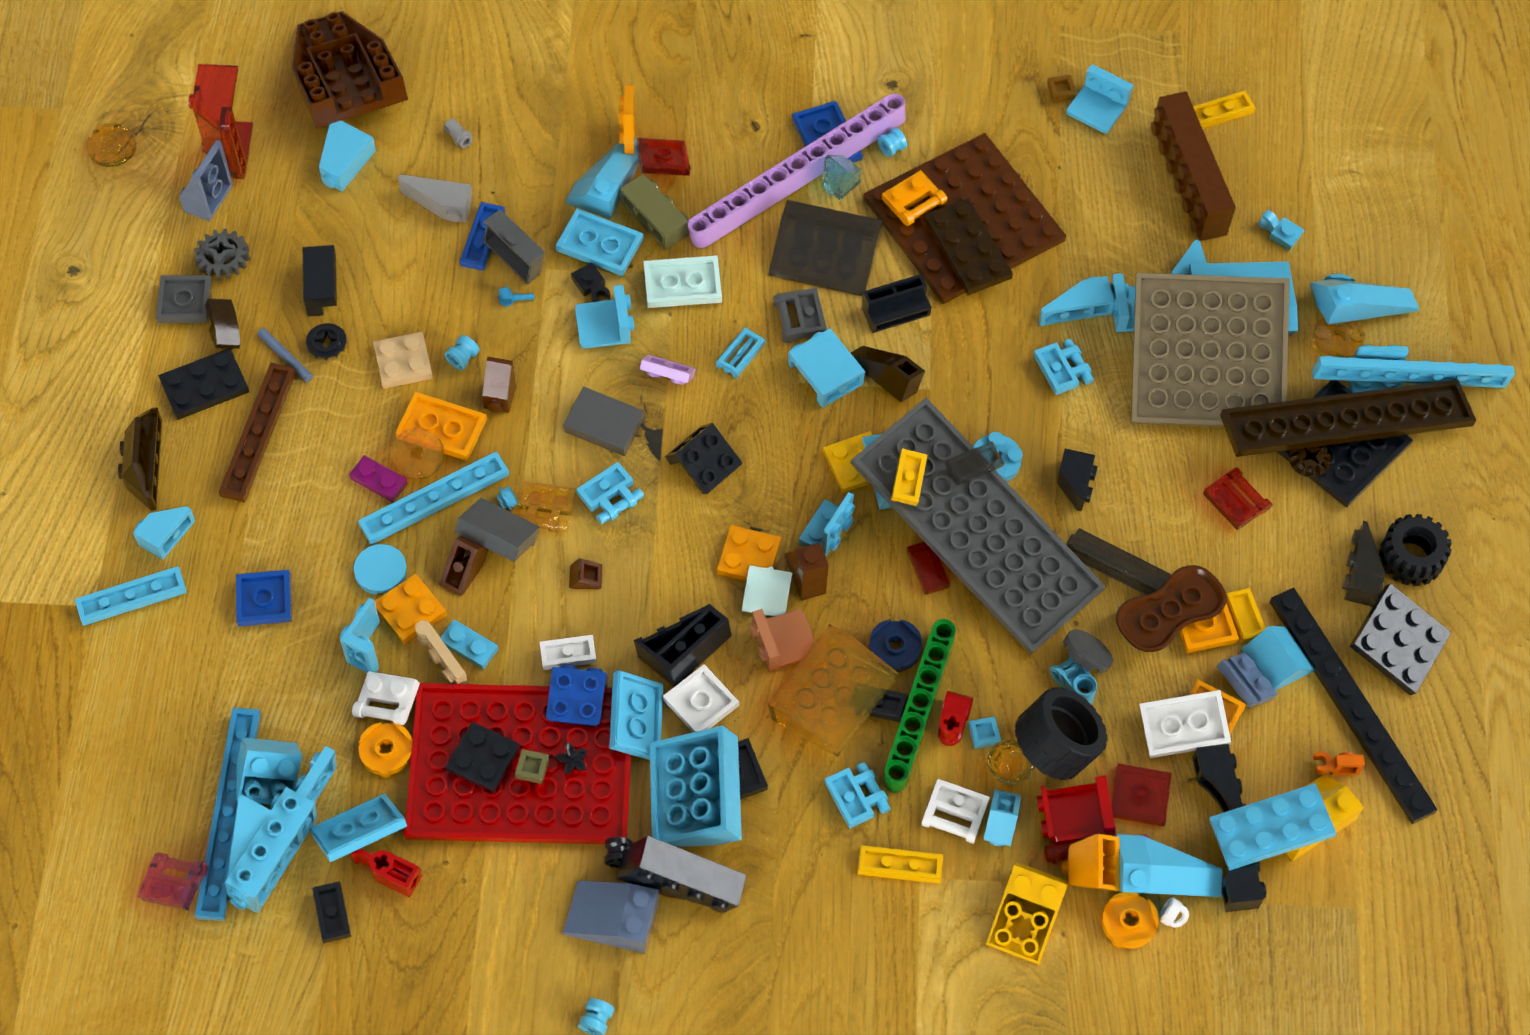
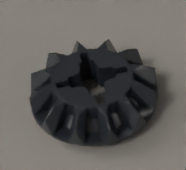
[306,323,347,361]

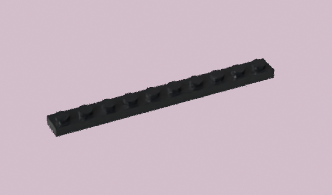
[1270,588,1438,824]

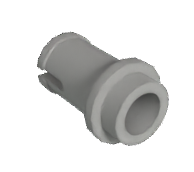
[444,118,473,148]

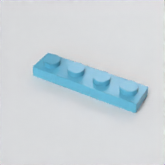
[75,566,187,626]

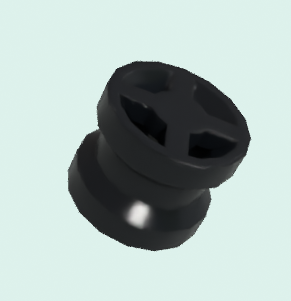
[604,837,633,868]

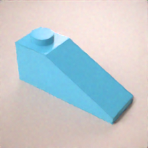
[1038,276,1115,326]

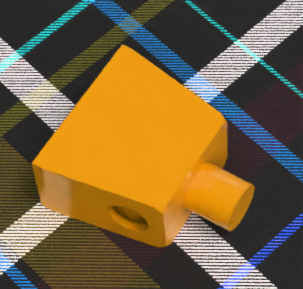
[1061,834,1120,891]

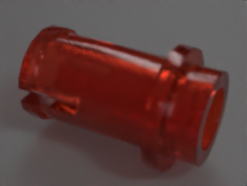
[1044,840,1078,864]

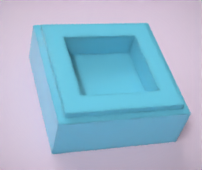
[968,716,1001,749]

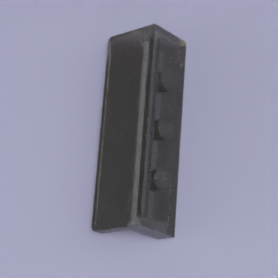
[1066,529,1171,595]

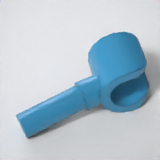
[498,287,534,307]

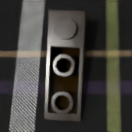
[851,346,925,402]

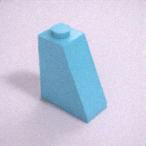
[319,121,376,192]

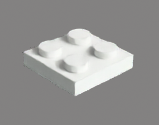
[663,664,739,733]

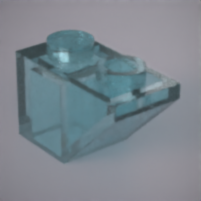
[823,155,861,200]

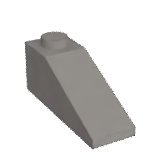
[398,174,473,222]

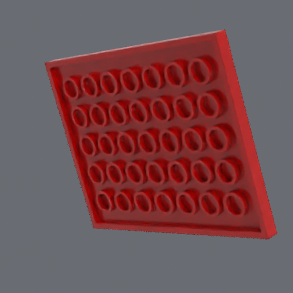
[404,683,631,844]

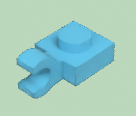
[1258,210,1304,251]

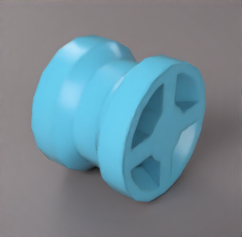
[878,127,907,157]

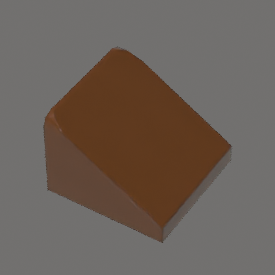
[569,558,602,589]

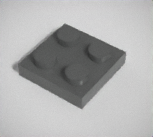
[156,275,212,323]

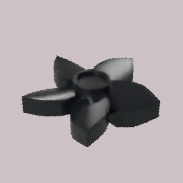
[555,742,588,775]

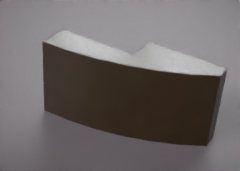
[205,299,240,349]

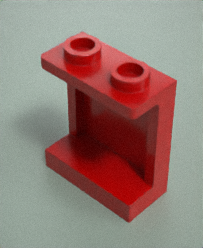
[1036,775,1116,847]

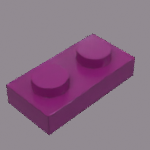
[349,455,408,503]

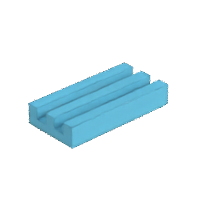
[716,327,765,379]

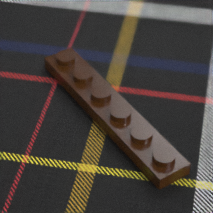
[219,363,296,503]

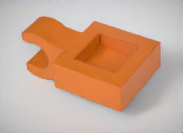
[1313,751,1365,776]

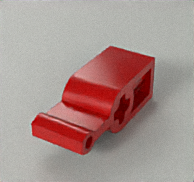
[349,849,422,898]

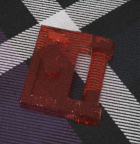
[1203,467,1273,531]

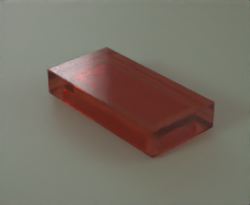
[906,542,950,595]

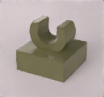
[515,749,549,784]

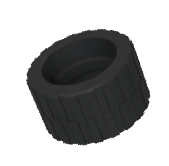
[1015,687,1107,780]

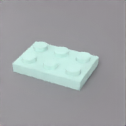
[644,256,722,308]

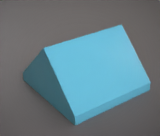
[1240,626,1315,691]

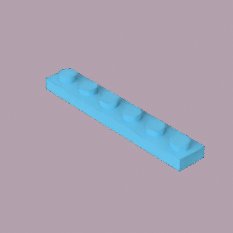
[358,451,510,545]

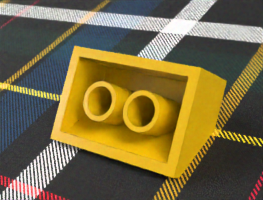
[1286,774,1364,862]

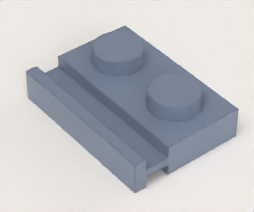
[1217,652,1278,708]

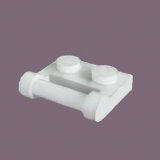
[352,671,420,725]
[921,779,990,844]

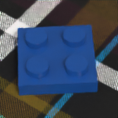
[236,570,292,627]

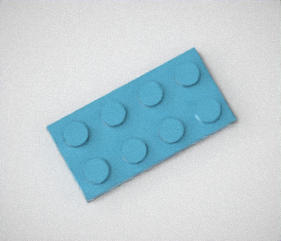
[1209,783,1336,871]

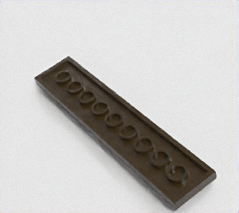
[1220,380,1476,457]

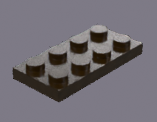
[924,198,1013,295]

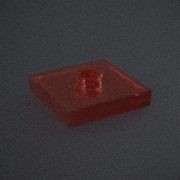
[636,138,691,176]
[1111,763,1172,827]

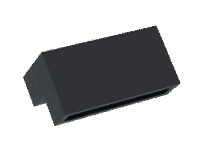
[303,245,337,316]
[861,274,932,333]

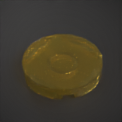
[87,123,136,167]

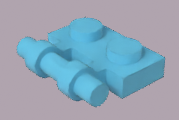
[1033,339,1094,395]
[576,462,644,524]
[824,762,891,829]

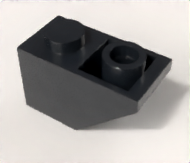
[1057,448,1098,511]

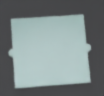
[741,565,792,617]

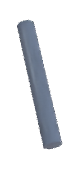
[257,328,313,383]

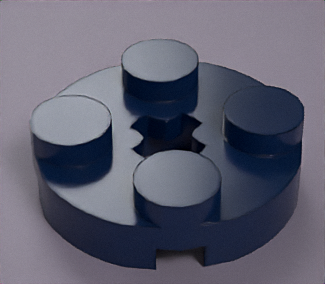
[868,619,922,674]

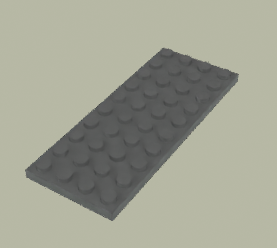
[850,397,1106,655]

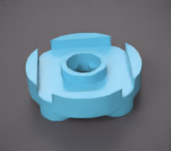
[973,432,1023,482]

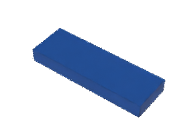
[460,202,505,271]

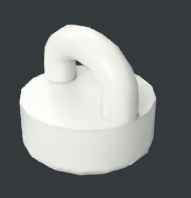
[1159,897,1189,928]

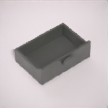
[483,209,545,284]
[563,387,645,456]
[455,498,540,562]

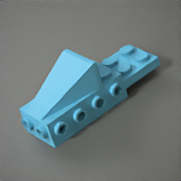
[225,746,337,914]

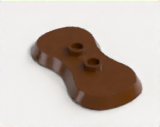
[1116,565,1227,652]

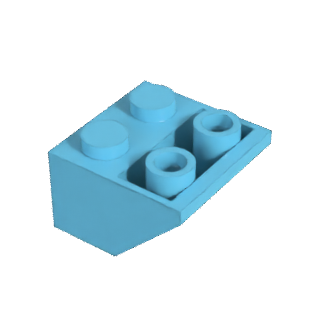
[236,738,302,804]

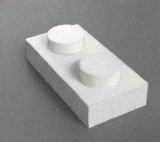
[540,635,597,670]

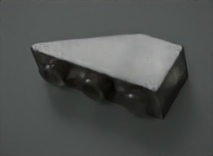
[1342,521,1385,607]

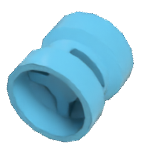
[444,335,480,370]
[578,998,615,1035]

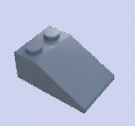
[179,140,233,221]
[563,881,659,954]

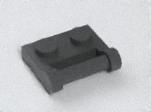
[773,288,827,343]

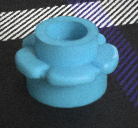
[497,486,519,511]

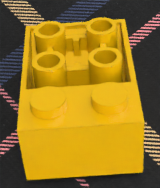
[986,862,1069,965]

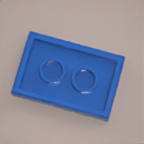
[792,101,863,171]

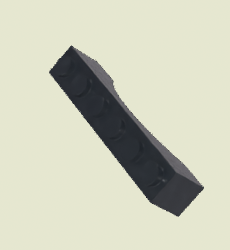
[1192,744,1266,912]

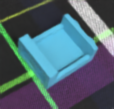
[788,328,865,408]

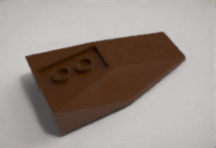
[292,11,408,129]

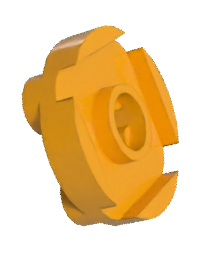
[358,722,412,778]
[1101,892,1159,949]

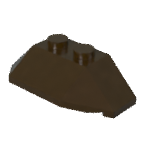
[118,407,162,511]

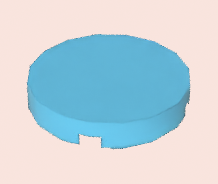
[353,544,407,595]

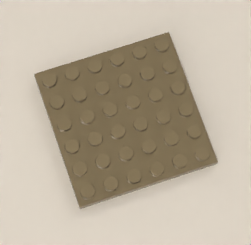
[1131,273,1290,427]

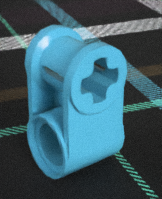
[1050,656,1097,704]

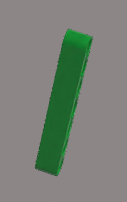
[883,619,956,793]

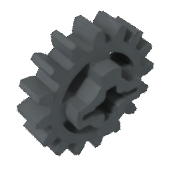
[194,229,250,280]

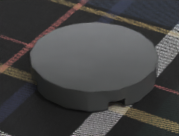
[1063,629,1113,674]

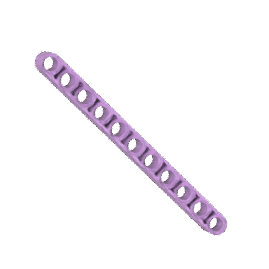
[688,94,906,248]

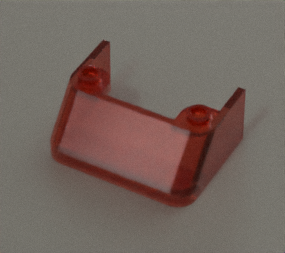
[189,64,253,179]

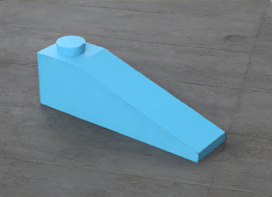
[566,138,649,219]
[1310,279,1419,325]
[1115,834,1222,897]

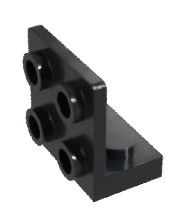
[665,423,742,494]

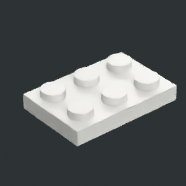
[1139,690,1231,758]

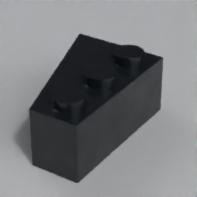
[634,604,732,687]

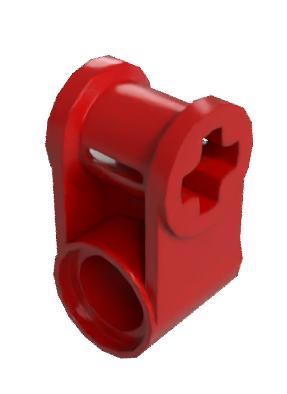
[938,691,974,746]

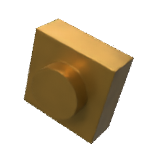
[1047,75,1077,103]

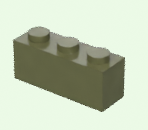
[620,173,689,250]

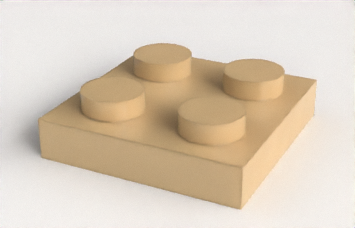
[373,332,433,389]

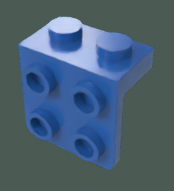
[546,665,608,726]

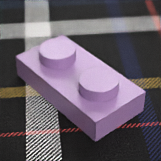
[640,355,696,384]

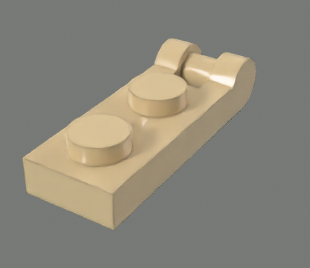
[415,620,468,684]

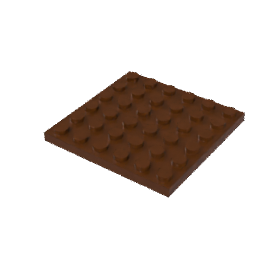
[863,133,1066,304]

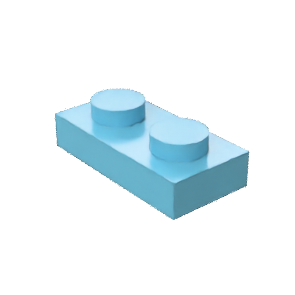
[440,619,499,670]

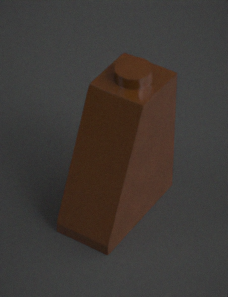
[784,542,829,601]

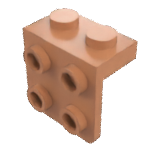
[749,609,818,671]

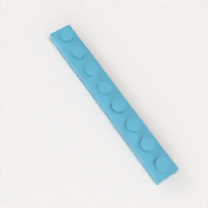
[1312,356,1515,388]

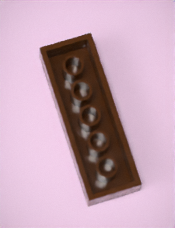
[1151,91,1236,241]

